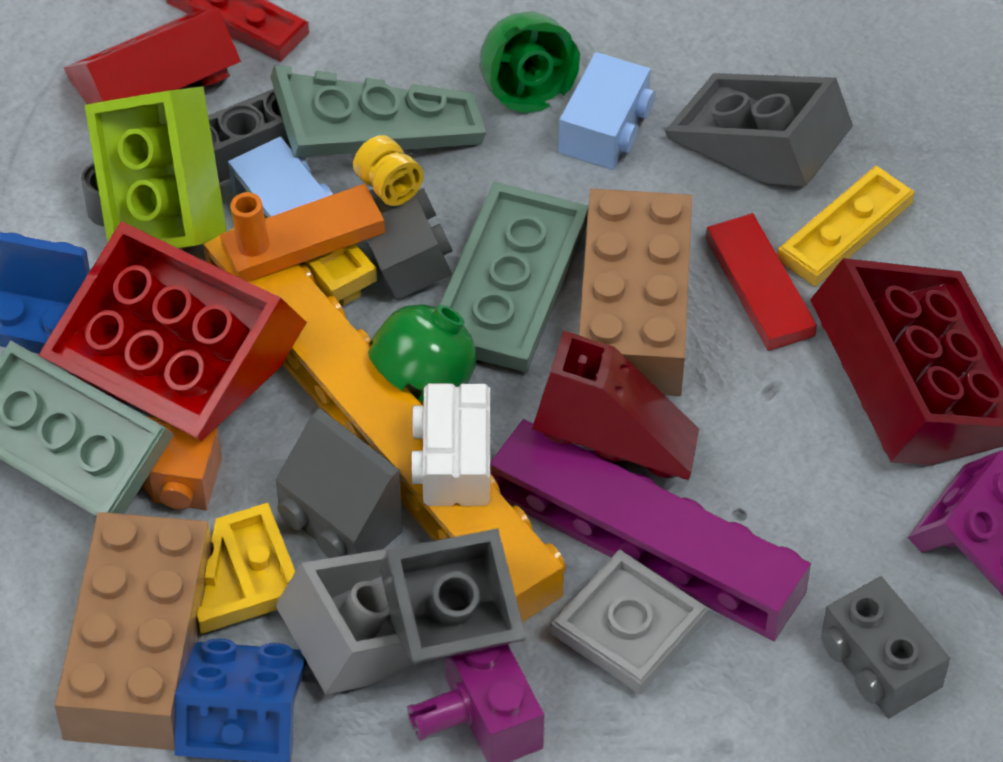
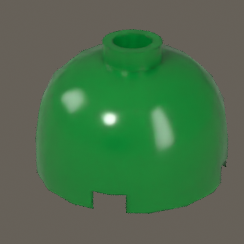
[479,11,580,113]
[368,304,477,402]

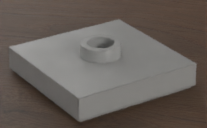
[551,549,709,695]

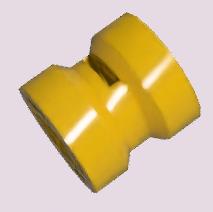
[353,135,424,206]

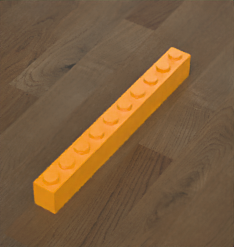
[203,228,566,622]

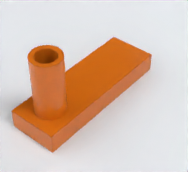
[220,183,386,282]

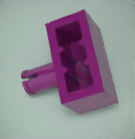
[407,645,544,762]

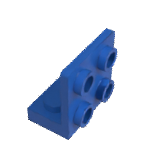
[0,232,90,354]
[175,638,306,762]

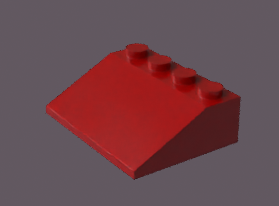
[38,221,307,441]

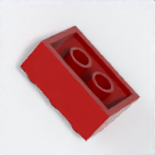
[63,7,241,104]

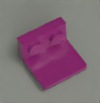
[907,450,1003,595]

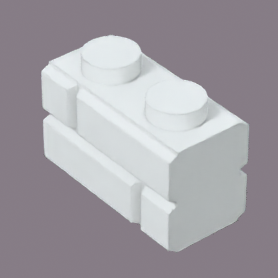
[412,384,490,506]

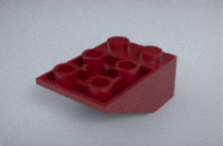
[532,330,699,480]

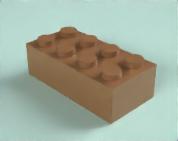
[579,188,692,396]
[55,512,212,750]

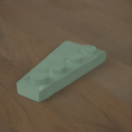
[270,64,487,157]

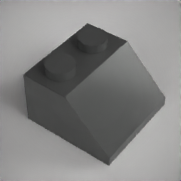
[276,408,402,558]
[380,528,526,664]

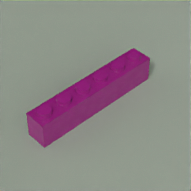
[490,419,811,642]

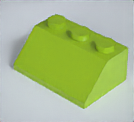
[84,87,227,248]

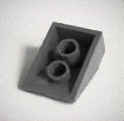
[665,73,853,187]

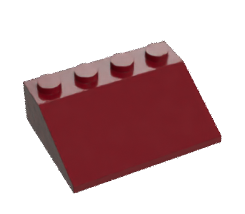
[810,258,1003,465]

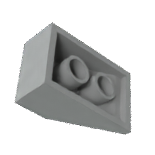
[275,543,422,694]

